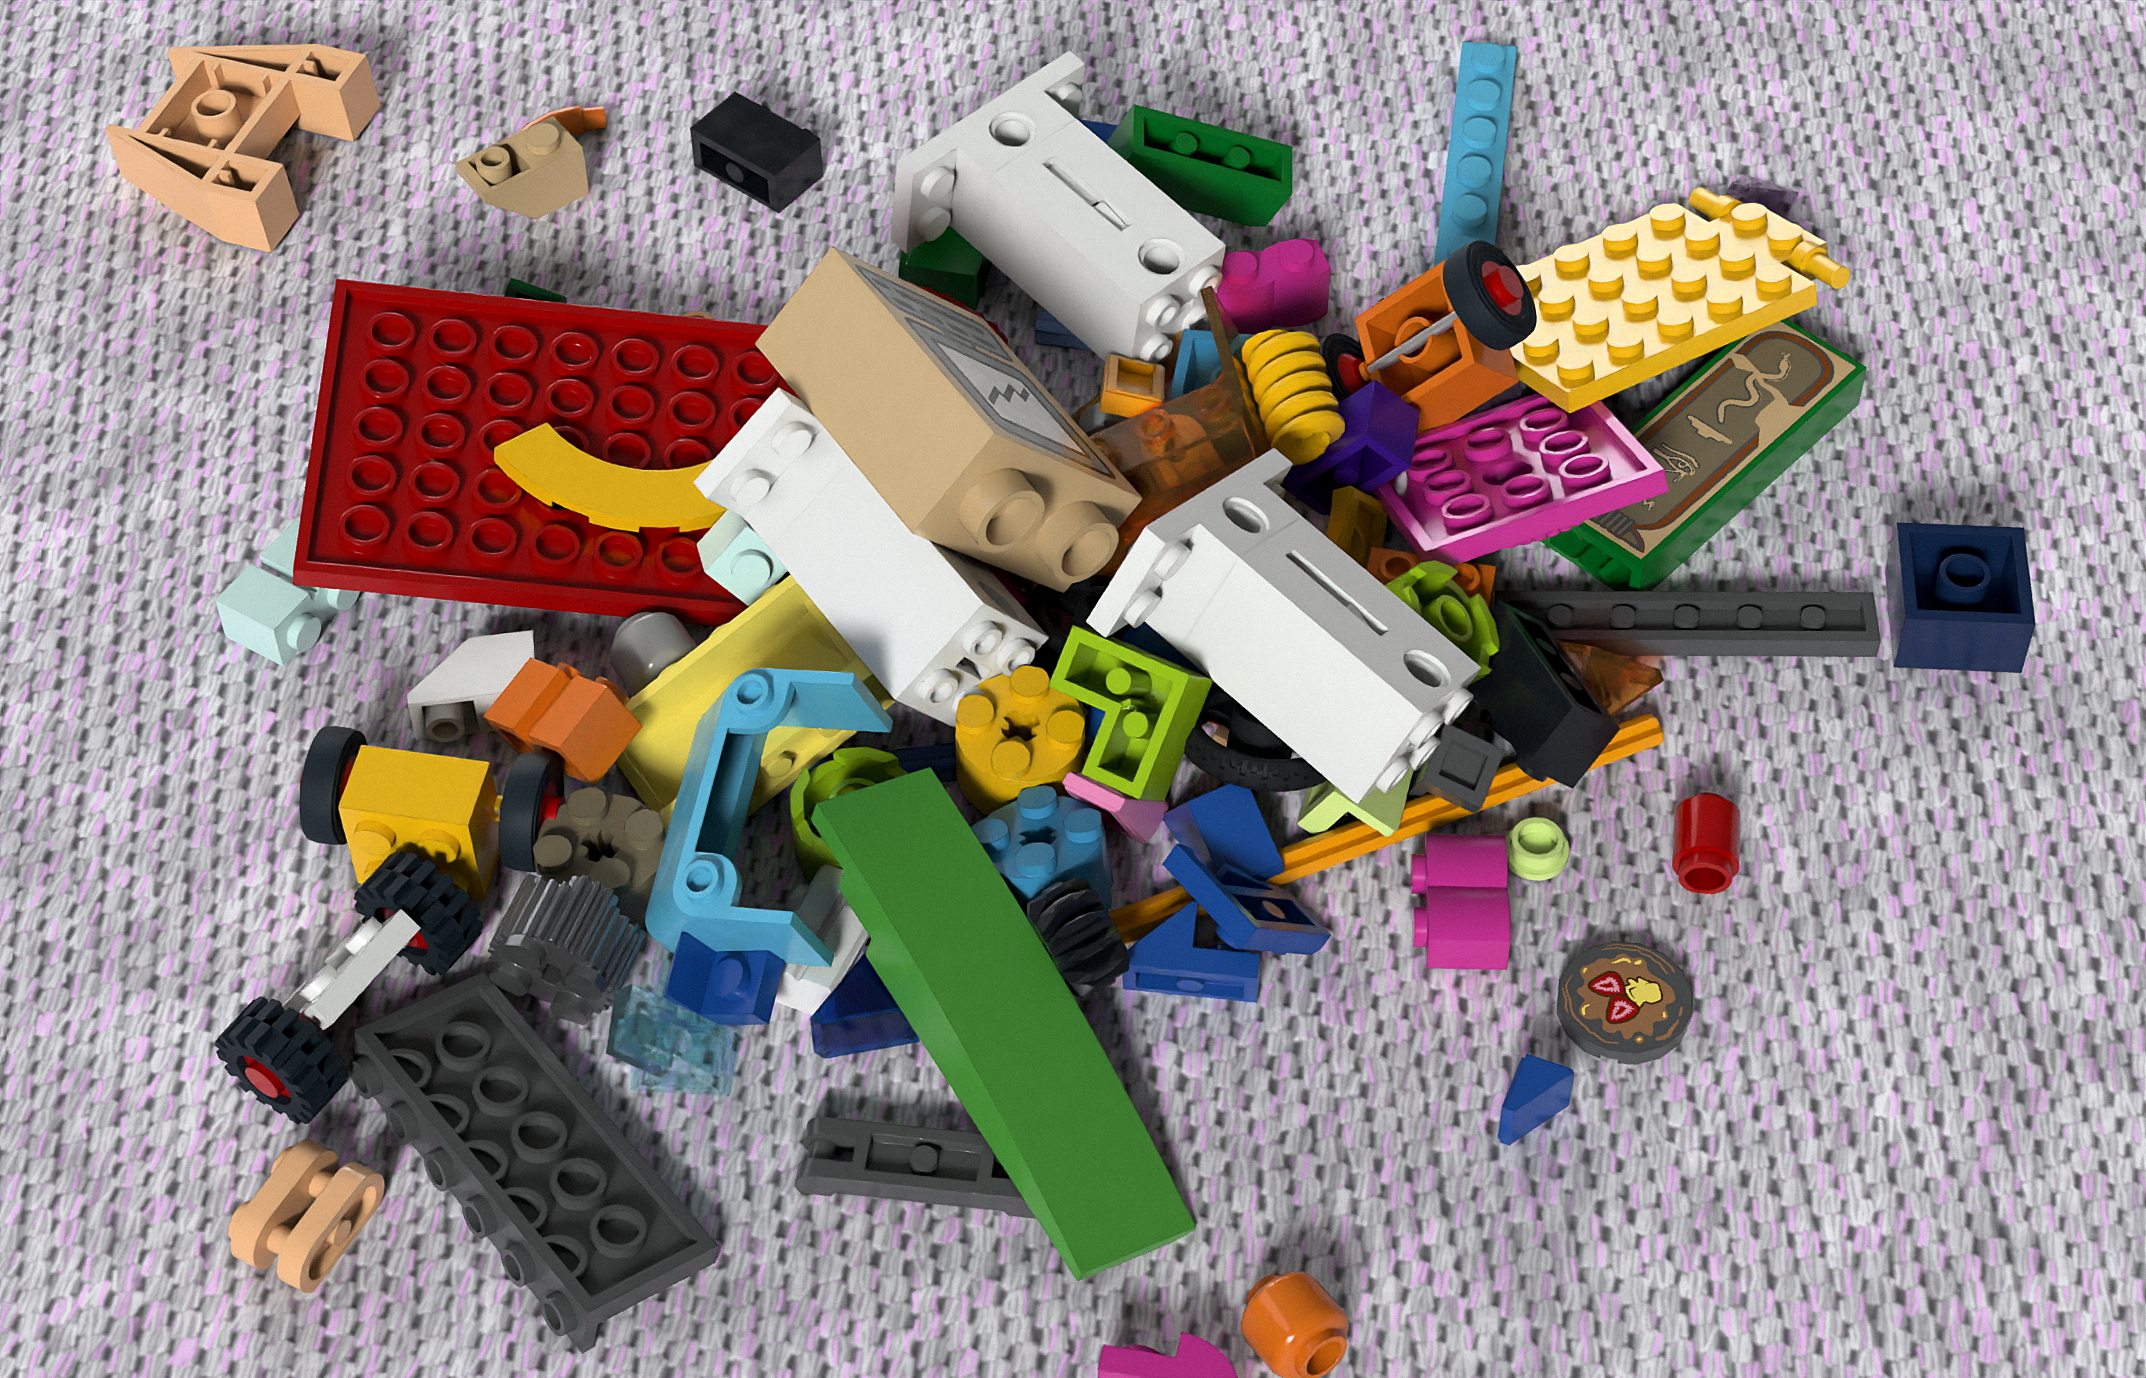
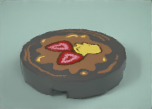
[1556,941,1693,1065]

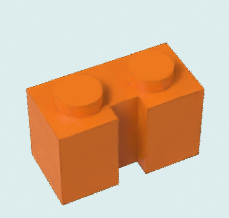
[483,657,643,786]

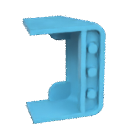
[645,668,893,967]

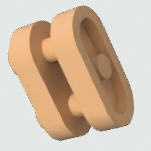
[228,1139,385,1293]

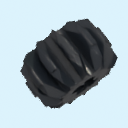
[1026,877,1130,997]

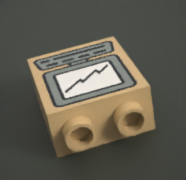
[755,246,1143,593]

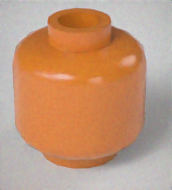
[1240,1272,1349,1378]

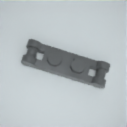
[794,1117,1036,1219]

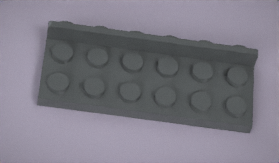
[349,971,718,1354]

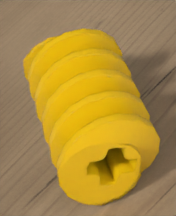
[1241,329,1345,467]

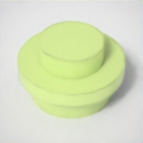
[1506,817,1570,881]

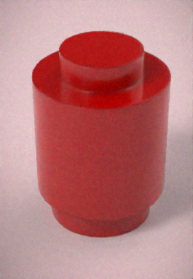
[1672,792,1741,894]

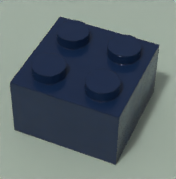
[1885,522,2036,673]

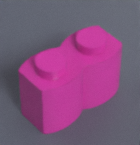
[1211,238,1330,335]
[1410,834,1510,970]

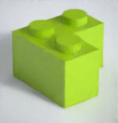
[1048,625,1213,802]

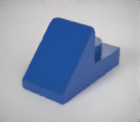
[1122,900,1260,1003]
[655,933,785,1026]

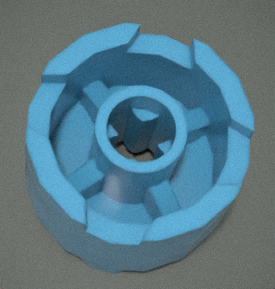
[971,785,1114,919]

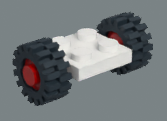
[215,851,483,1124]

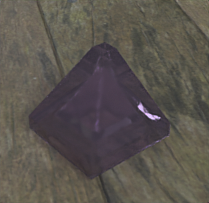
[1727,174,1799,219]

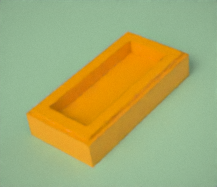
[1099,354,1165,424]

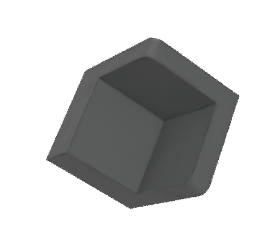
[1407,724,1505,814]

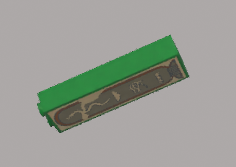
[1540,319,1867,591]

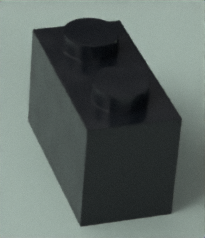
[690,92,823,213]

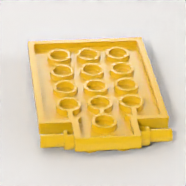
[1510,187,1850,414]

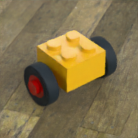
[299,726,566,901]

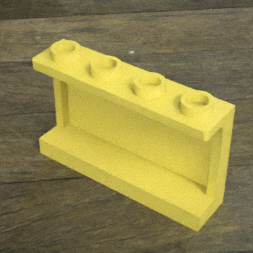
[615,575,896,836]

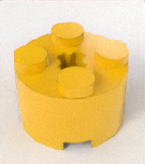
[955,665,1085,816]

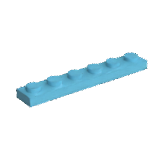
[1434,41,1518,266]

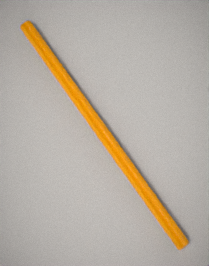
[1109,713,1664,944]

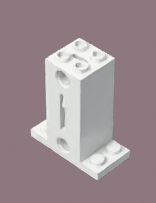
[890,50,1226,365]
[693,387,1049,728]
[1086,448,1481,805]

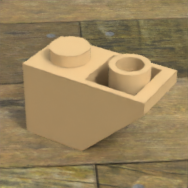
[455,116,590,219]

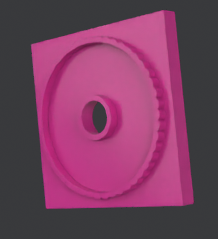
[1371,393,1669,566]

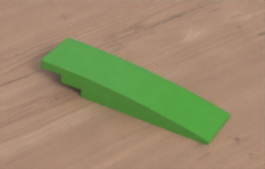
[811,767,1196,1282]

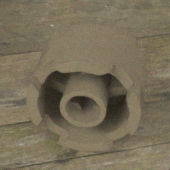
[533,787,666,931]

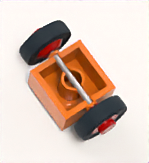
[1318,241,1537,434]

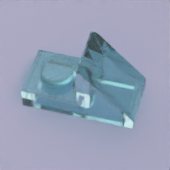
[606,983,738,1096]

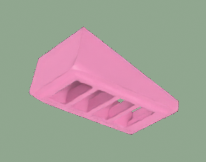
[1063,772,1169,844]

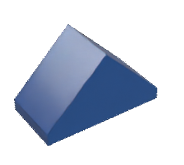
[1163,783,1284,881]

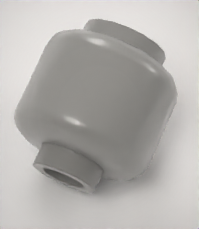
[610,612,698,696]

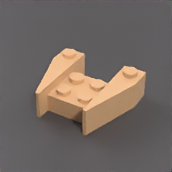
[105,44,381,253]

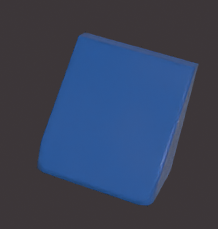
[1497,1054,1575,1146]

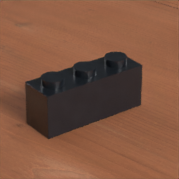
[1467,601,1620,789]

